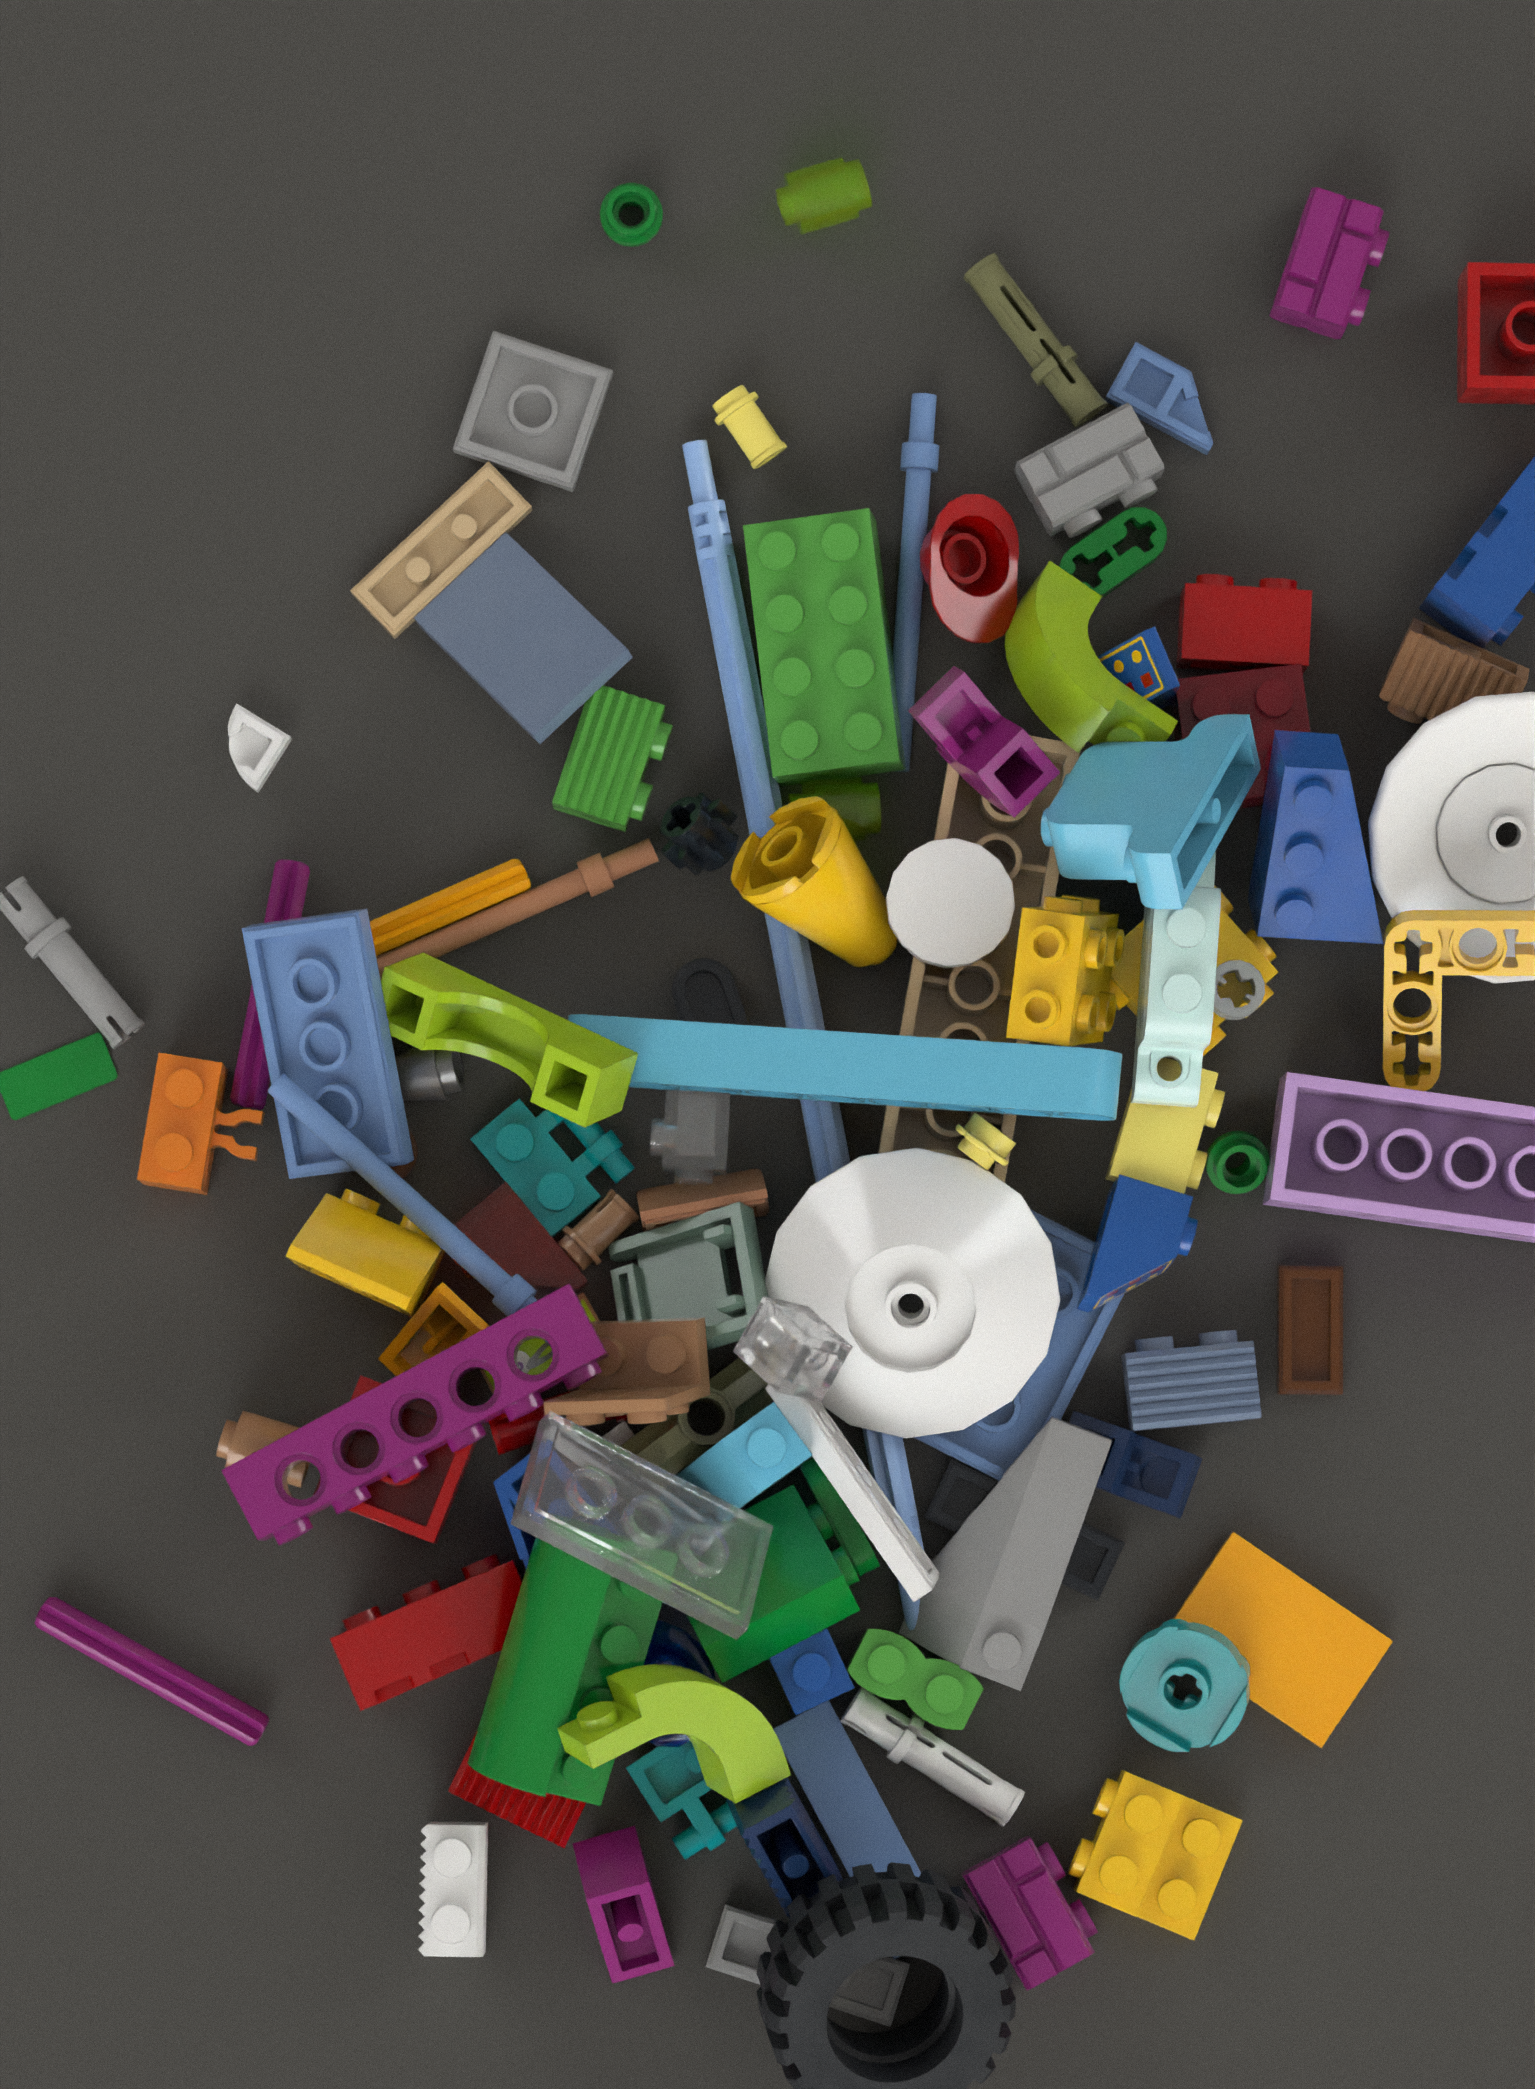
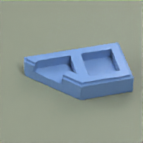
[1105,342,1213,455]

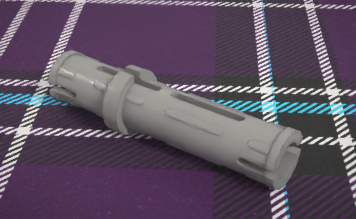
[0,876,145,1049]

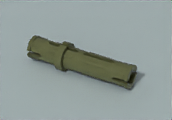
[963,253,1108,428]

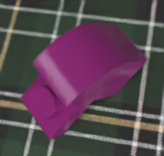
[908,666,1060,818]

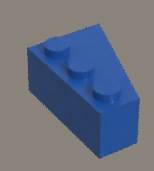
[1419,457,1535,648]

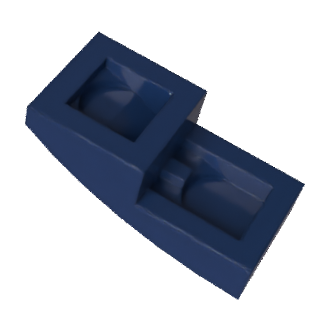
[1069,1411,1202,1519]

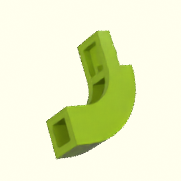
[1005,561,1178,753]
[557,1664,791,1803]

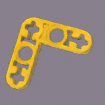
[1383,910,1535,1091]

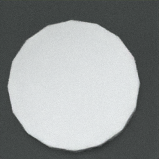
[886,838,1015,968]

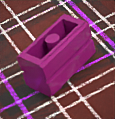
[1269,187,1390,339]
[961,1836,1098,1991]

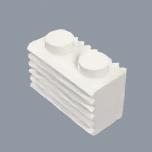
[418,1821,488,1957]

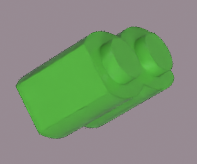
[846,1628,984,1730]

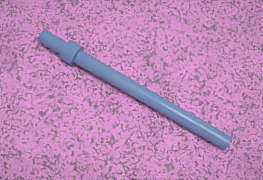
[893,393,940,772]
[268,1073,551,1347]

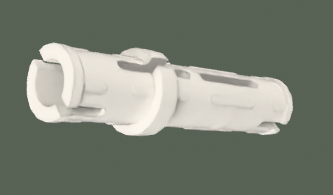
[840,1687,1025,1827]

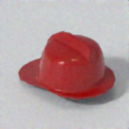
[919,494,1019,643]

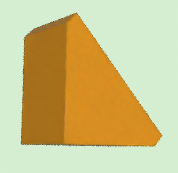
[378,1282,489,1376]

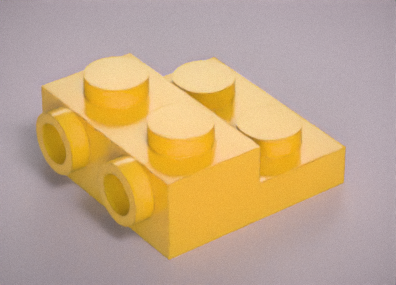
[1068,1770,1243,1941]

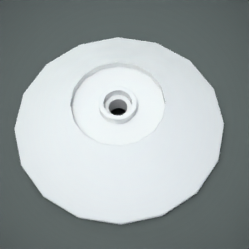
[1368,692,1535,984]
[765,1147,1060,1438]

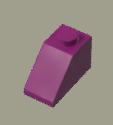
[572,1826,675,1984]

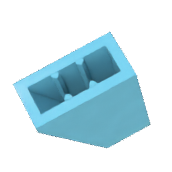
[668,1402,812,1525]

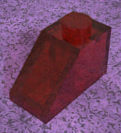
[452,1182,589,1292]

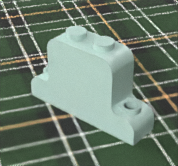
[1131,852,1221,1108]

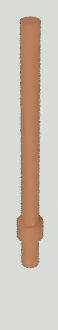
[376,838,659,979]

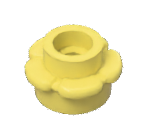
[956,1112,1016,1170]

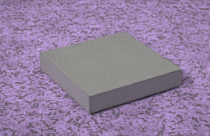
[453,331,613,492]

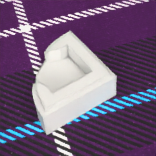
[228,703,292,793]

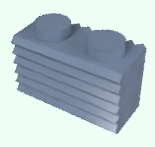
[1121,1330,1261,1432]

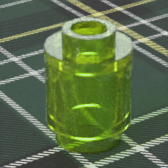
[775,157,872,235]
[788,777,881,841]

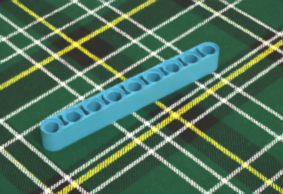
[568,1014,1122,1121]

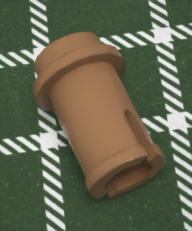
[557,1189,640,1271]

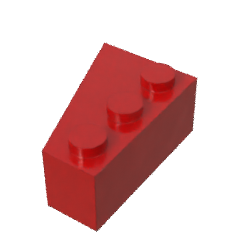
[330,1554,523,1711]

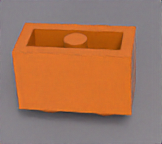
[137,1053,265,1195]

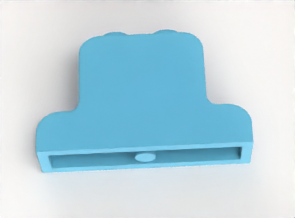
[1041,714,1261,910]

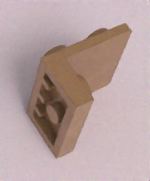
[544,1317,711,1426]

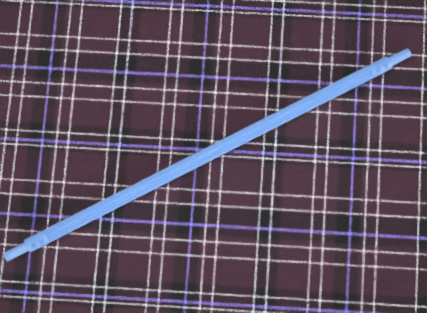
[682,440,924,1630]

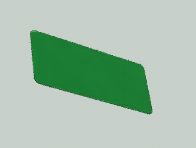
[0,1033,118,1120]

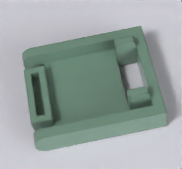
[608,1202,774,1351]

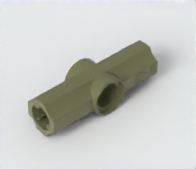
[615,1338,788,1484]

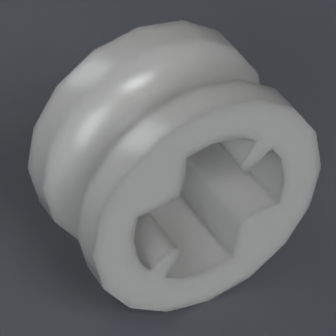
[1213,960,1265,1020]

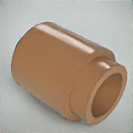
[216,1411,310,1488]

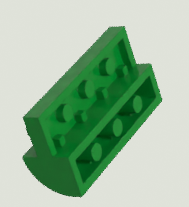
[468,1515,676,1806]

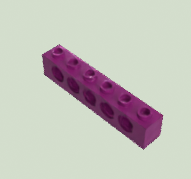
[221,1284,609,1546]

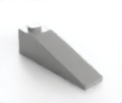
[899,1416,1112,1691]

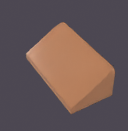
[636,1169,769,1232]

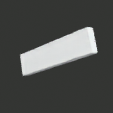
[765,1366,940,1602]

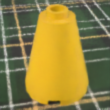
[731,796,897,967]

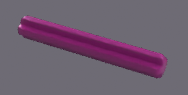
[230,859,310,1110]
[34,1597,269,1746]

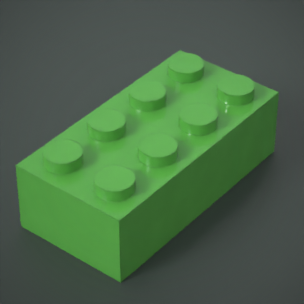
[743,508,906,786]

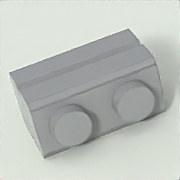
[1014,402,1165,538]

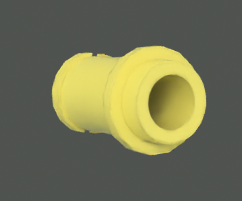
[712,385,787,469]

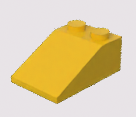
[286,1189,445,1317]

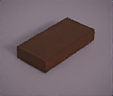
[1277,1266,1343,1395]

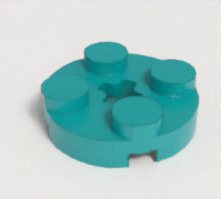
[1119,1619,1250,1752]

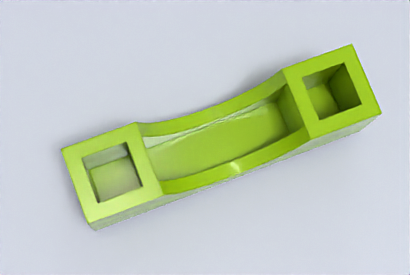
[381,953,639,1128]

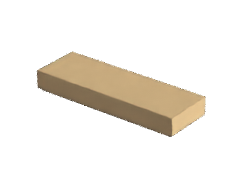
[350,461,533,639]

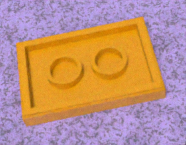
[1173,1532,1393,1748]

